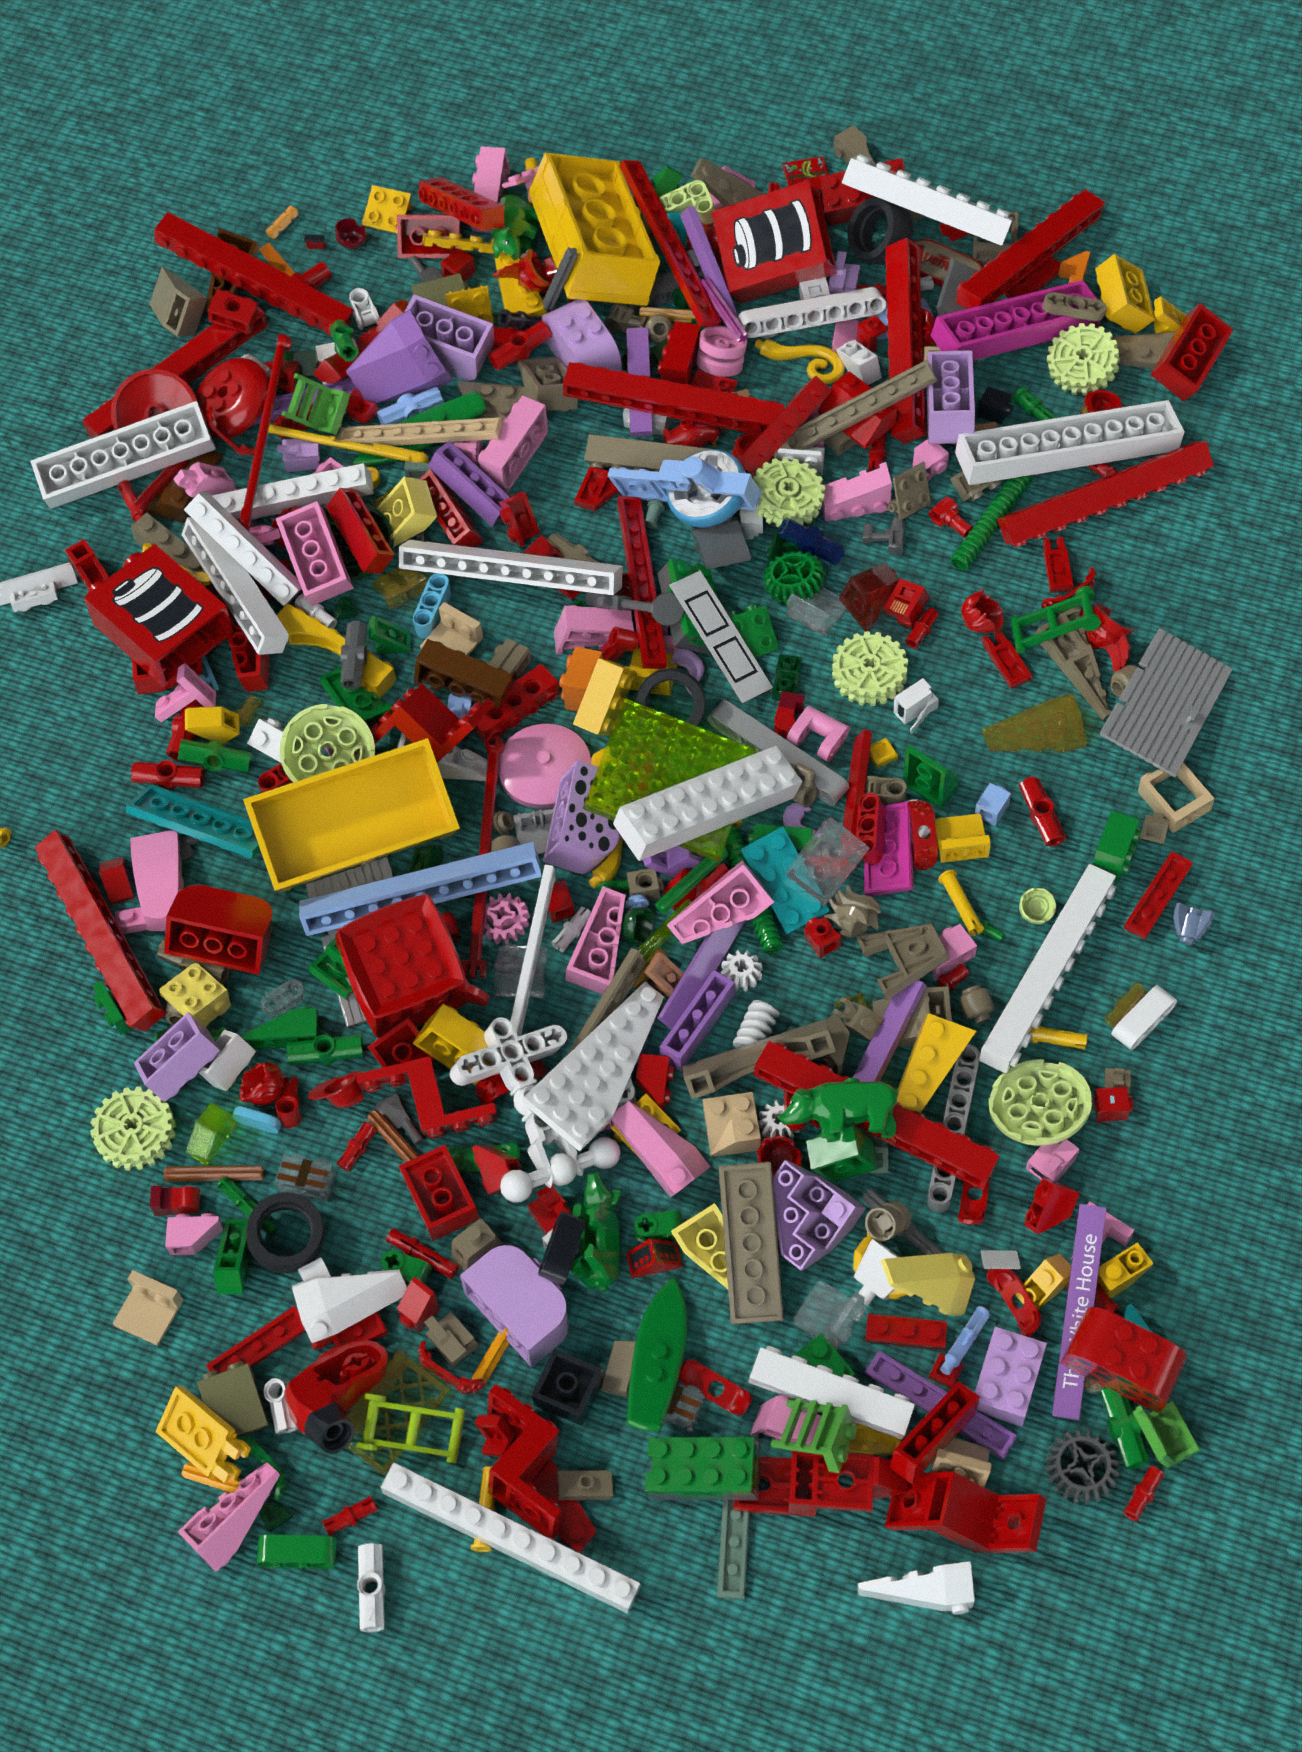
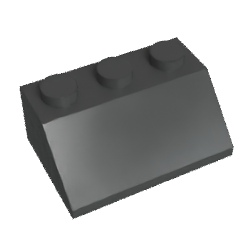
[936,259,979,316]

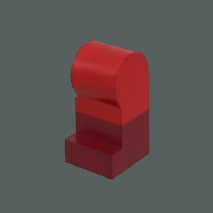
[774,691,805,739]
[150,1185,200,1216]

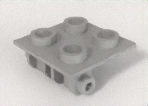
[513,807,554,854]

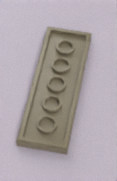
[719,1162,784,1324]

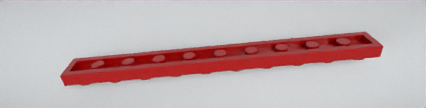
[619,160,721,327]
[617,496,668,670]

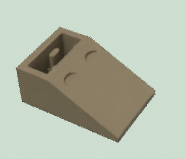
[150,266,207,337]
[872,987,952,1047]

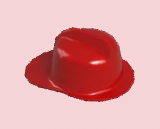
[308,1070,364,1108]

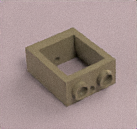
[972,211,1019,264]

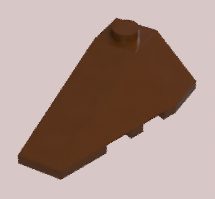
[147,451,223,523]

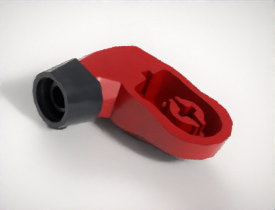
[284,1339,388,1454]

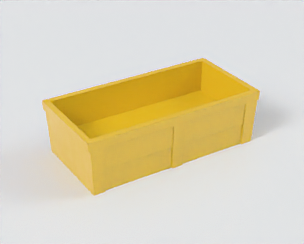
[528,153,660,306]
[243,738,460,894]

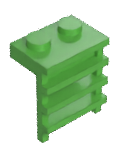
[282,373,350,436]
[771,1398,857,1473]
[1133,1401,1201,1469]

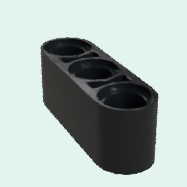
[538,1211,586,1285]

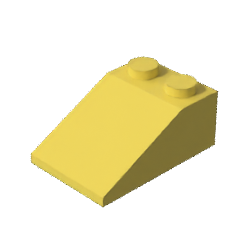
[376,477,437,547]

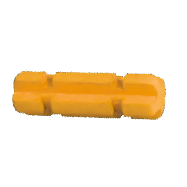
[266,206,299,239]

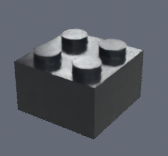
[531,1349,604,1426]

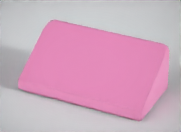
[832,319,859,353]

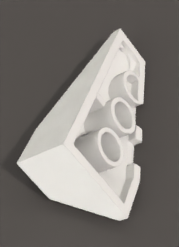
[292,1269,408,1343]

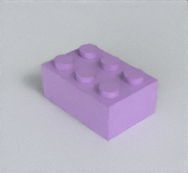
[134,1012,220,1102]
[975,1327,1047,1427]

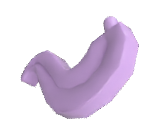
[671,649,705,695]
[783,803,820,848]

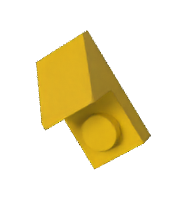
[1154,296,1186,334]

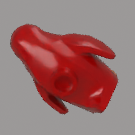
[663,420,720,448]

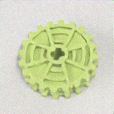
[1047,323,1120,396]
[753,458,825,529]
[832,631,908,706]
[90,1087,176,1171]

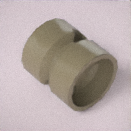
[865,1201,911,1241]

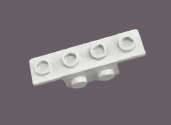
[0,563,78,612]

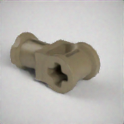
[604,303,649,333]

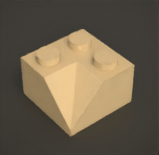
[702,1092,761,1157]

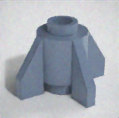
[1173,903,1215,945]

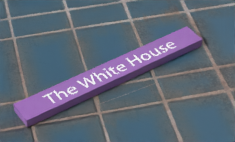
[1052,1204,1106,1421]

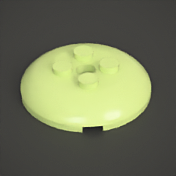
[280,704,375,782]
[988,1059,1092,1146]

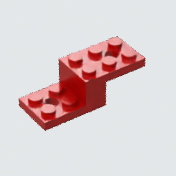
[734,1450,874,1517]

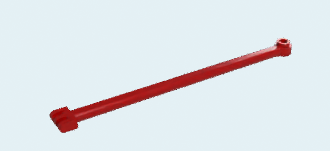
[240,334,292,531]
[461,735,505,978]

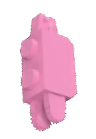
[174,462,239,498]

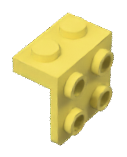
[159,963,231,1027]

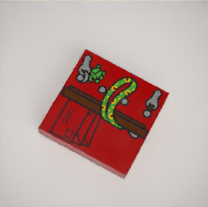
[783,156,828,191]

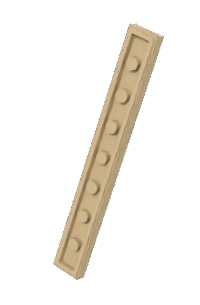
[337,417,503,449]

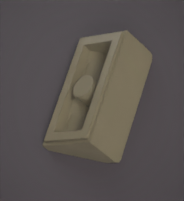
[601,1341,635,1397]

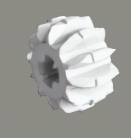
[721,950,762,992]
[758,1100,799,1140]

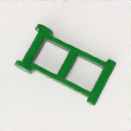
[1011,586,1101,654]

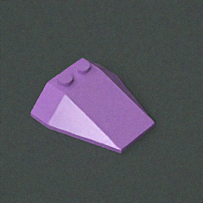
[346,309,454,405]

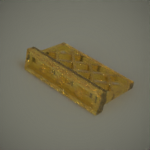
[346,1349,450,1476]

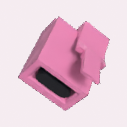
[1026,1139,1079,1182]

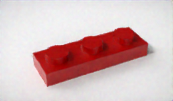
[865,1314,947,1350]

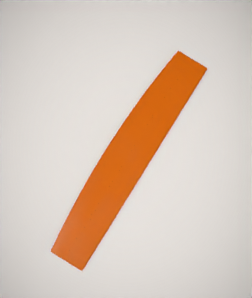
[259,243,295,276]

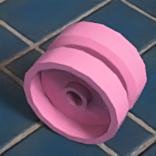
[696,326,747,377]

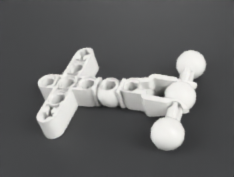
[450,1017,621,1202]

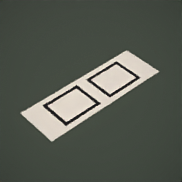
[669,571,773,703]

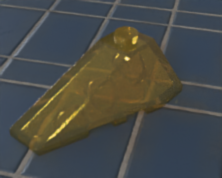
[981,693,1087,752]

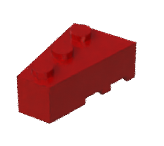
[658,322,700,384]

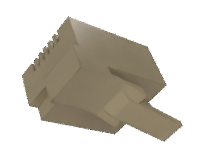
[424,1312,479,1369]

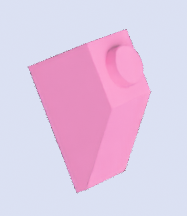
[932,924,977,980]

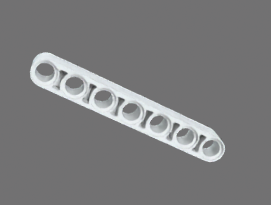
[737,287,886,338]

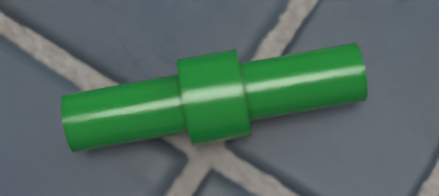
[958,915,1005,942]

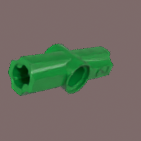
[330,320,359,361]
[178,739,251,773]
[287,1034,364,1065]
[1100,1387,1149,1470]

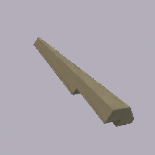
[1034,606,1112,720]

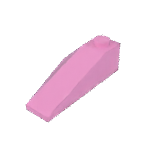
[667,860,774,944]
[611,1101,710,1198]
[178,1462,280,1572]

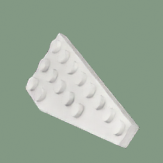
[522,982,664,1151]

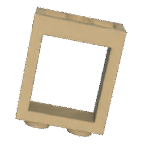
[1138,763,1215,833]

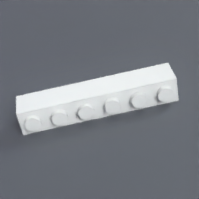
[184,490,302,606]
[748,1346,915,1440]

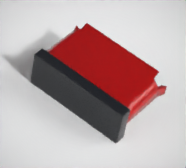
[304,234,327,250]

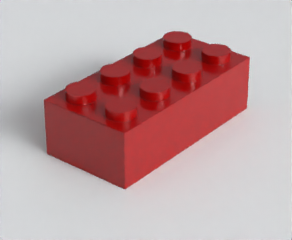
[820,158,907,226]
[1150,303,1234,401]

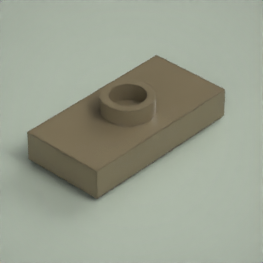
[557,1471,613,1500]

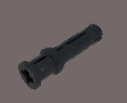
[498,309,542,331]

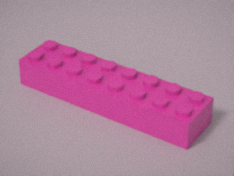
[931,280,1101,360]

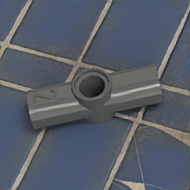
[340,621,368,690]

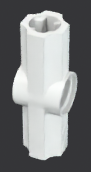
[357,1543,385,1632]

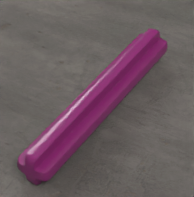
[701,278,748,342]

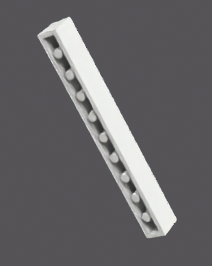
[399,540,622,595]
[979,864,1117,1074]
[381,1463,640,1614]

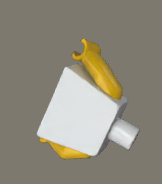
[853,1232,907,1306]

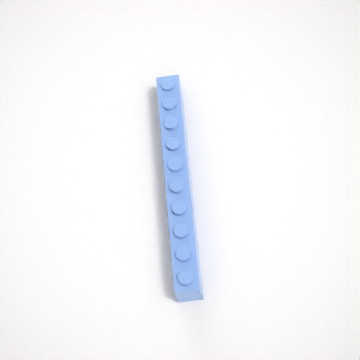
[299,842,542,936]

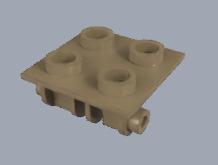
[888,461,931,520]

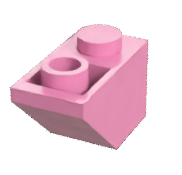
[913,439,949,481]
[165,1213,223,1256]

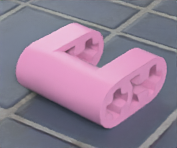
[787,706,850,762]

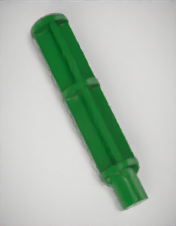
[217,1177,277,1236]

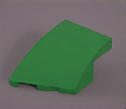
[308,939,353,1000]

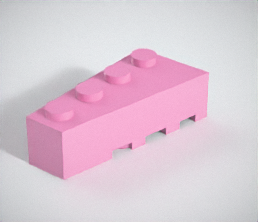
[565,886,625,995]

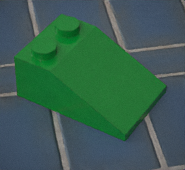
[903,745,959,809]

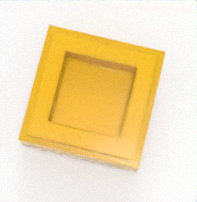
[869,738,898,769]

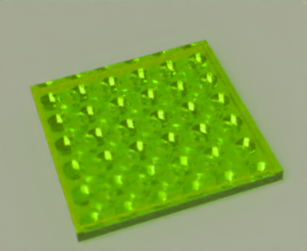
[583,698,757,862]

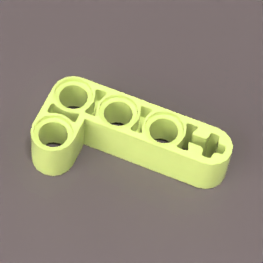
[638,180,716,234]

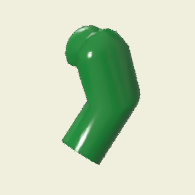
[597,878,629,894]

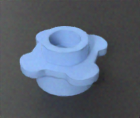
[625,895,649,912]

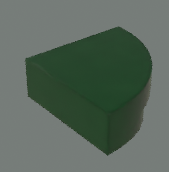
[334,597,358,620]
[258,1504,293,1533]

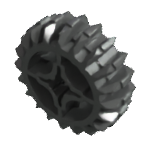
[1045,1429,1120,1505]

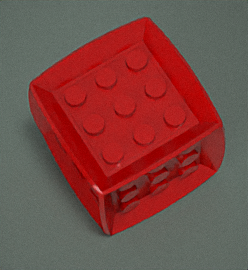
[335,894,490,1039]

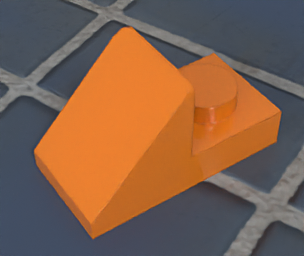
[1059,251,1090,283]

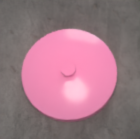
[498,724,591,809]

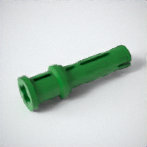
[1012,387,1057,421]

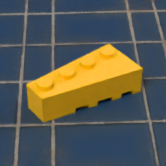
[494,253,547,330]
[897,1013,976,1113]

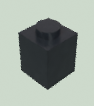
[978,386,1014,425]

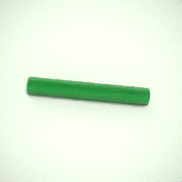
[655,845,729,914]

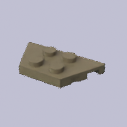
[458,381,527,420]

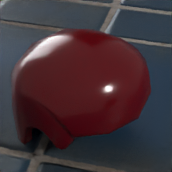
[335,218,367,250]

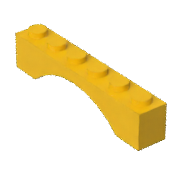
[277,603,396,700]

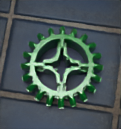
[763,550,825,605]

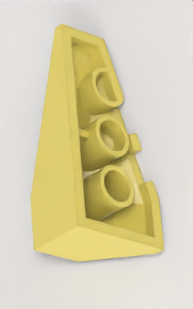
[671,1203,728,1289]
[881,1253,975,1316]

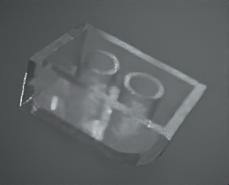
[785,818,870,906]

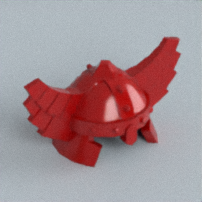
[493,249,557,294]
[1079,602,1135,672]

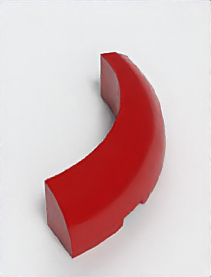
[313,299,409,384]

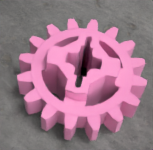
[483,893,530,944]

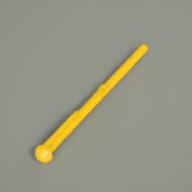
[269,424,429,463]

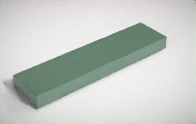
[717,1500,750,1600]

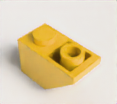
[185,706,240,744]
[1097,1242,1154,1298]
[1015,1253,1071,1310]

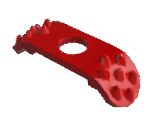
[205,406,256,456]
[1041,567,1097,614]
[907,800,938,870]
[476,1059,547,1104]
[958,1177,991,1226]
[987,1269,1041,1337]
[418,1340,485,1395]
[678,1359,752,1416]

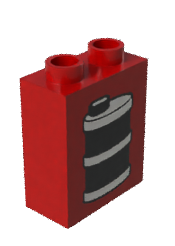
[706,180,837,304]
[84,544,234,687]

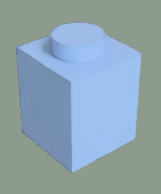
[975,783,1011,827]

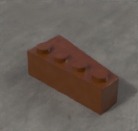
[207,227,258,313]
[414,639,513,708]

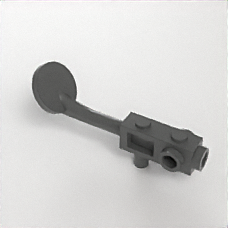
[585,592,684,626]

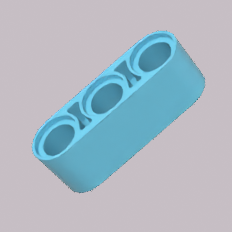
[413,573,451,639]

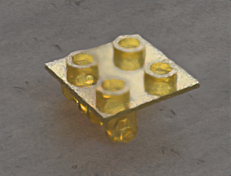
[370,566,428,609]

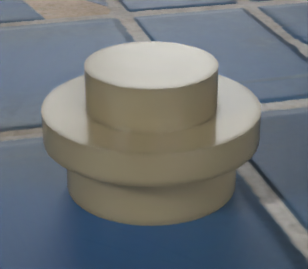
[493,811,514,835]

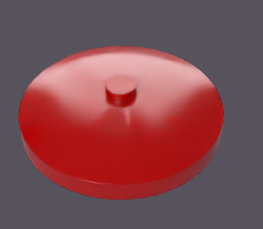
[111,369,198,430]

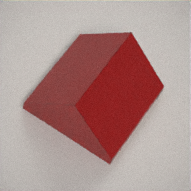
[367,1017,435,1087]

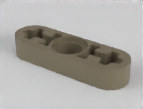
[1042,292,1107,321]

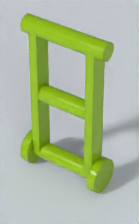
[356,1393,466,1463]

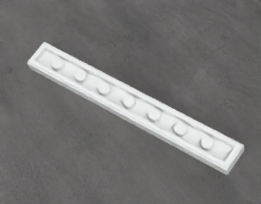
[505,865,556,1059]

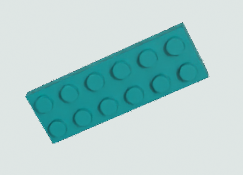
[126,784,260,858]

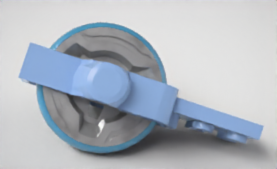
[608,449,762,528]

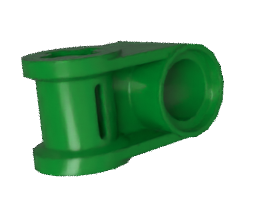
[634,1210,683,1244]
[381,1250,433,1287]

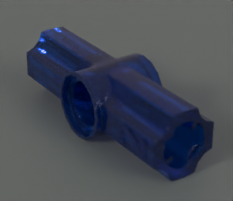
[777,517,845,565]

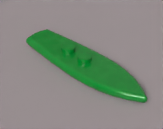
[353,391,487,467]
[626,1277,688,1432]

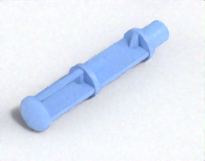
[940,1306,990,1375]

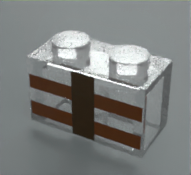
[275,1154,336,1202]
[665,1382,705,1432]

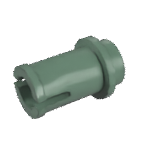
[644,498,665,529]

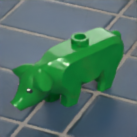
[491,195,538,260]
[777,1078,899,1139]
[570,1172,621,1292]

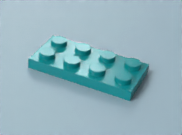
[740,827,830,935]

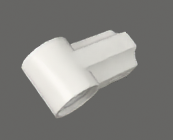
[264,1378,298,1434]

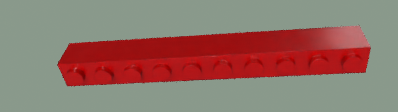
[955,189,1105,309]
[154,212,354,336]
[885,237,926,444]
[82,307,268,438]
[563,362,784,435]
[997,441,1214,547]
[35,829,167,1032]
[754,1041,1000,1190]

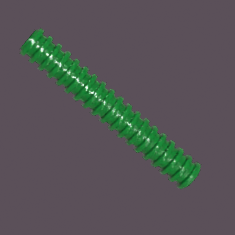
[951,475,1033,571]
[718,826,784,954]

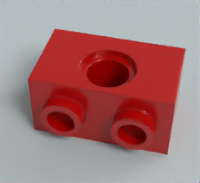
[208,289,258,335]

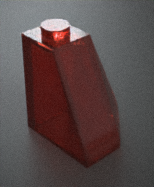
[838,562,899,632]

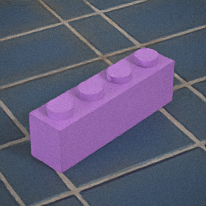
[428,441,509,527]
[660,970,735,1071]

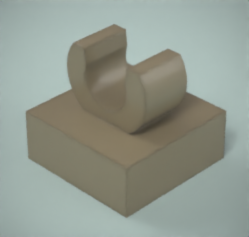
[1140,812,1170,844]
[1104,1068,1131,1096]

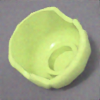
[1019,888,1056,925]

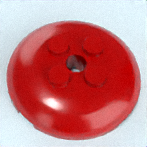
[196,358,269,439]

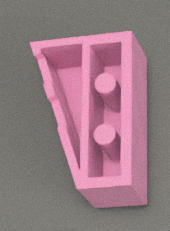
[554,605,634,654]
[750,1395,822,1445]

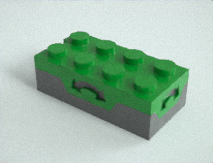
[658,558,717,655]
[645,1437,761,1500]

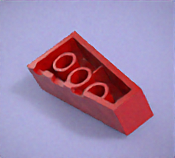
[225,604,269,692]

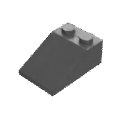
[691,515,751,569]

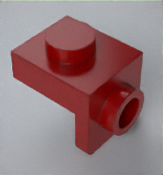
[856,315,887,353]
[346,389,379,424]
[475,1414,515,1457]

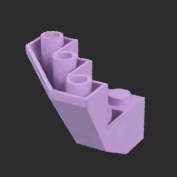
[772,1160,866,1271]

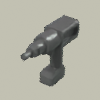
[863,513,905,555]

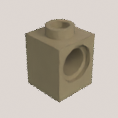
[626,868,664,901]

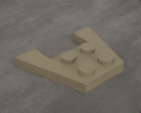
[856,924,949,1001]

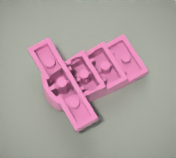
[115,830,184,934]

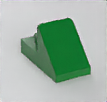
[368,615,411,654]

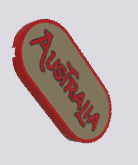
[913,239,982,287]

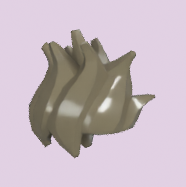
[824,885,881,938]

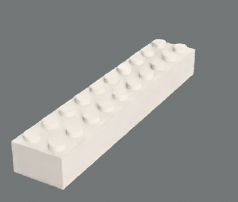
[955,400,1184,485]

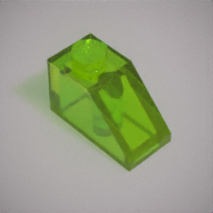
[186,1102,237,1166]

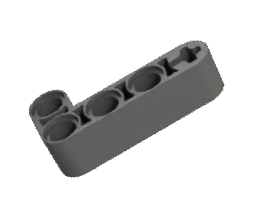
[628,250,705,314]

